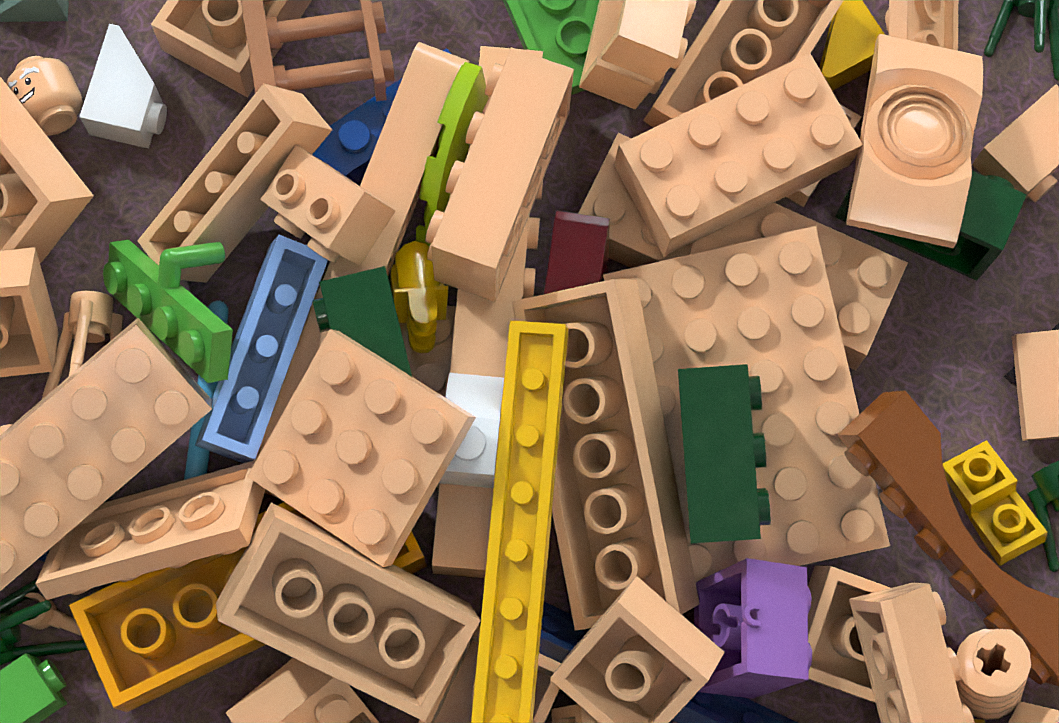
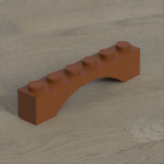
[837,390,1059,686]

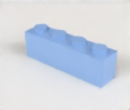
[195,234,328,463]

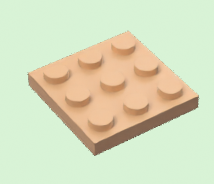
[247,329,476,567]

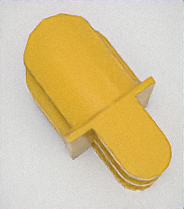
[390,241,448,353]

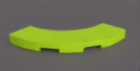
[416,62,489,247]

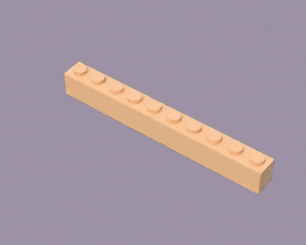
[432,46,543,578]

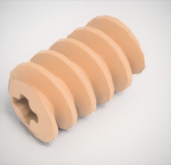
[956,629,1031,720]

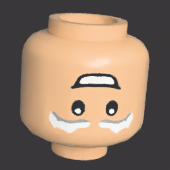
[6,56,83,136]

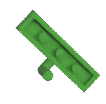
[103,240,233,383]

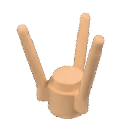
[42,291,123,399]

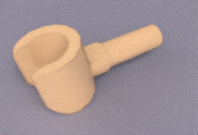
[23,592,82,636]

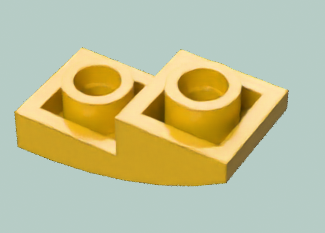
[943,440,1047,566]

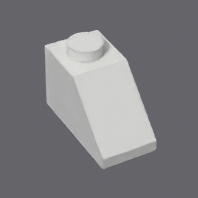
[80,24,167,149]
[439,373,504,488]

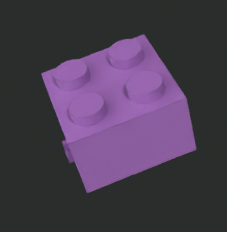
[694,558,812,698]

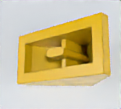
[819,0,885,91]

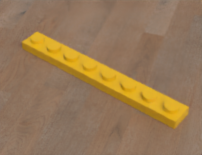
[471,320,569,723]

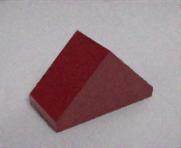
[544,211,610,294]

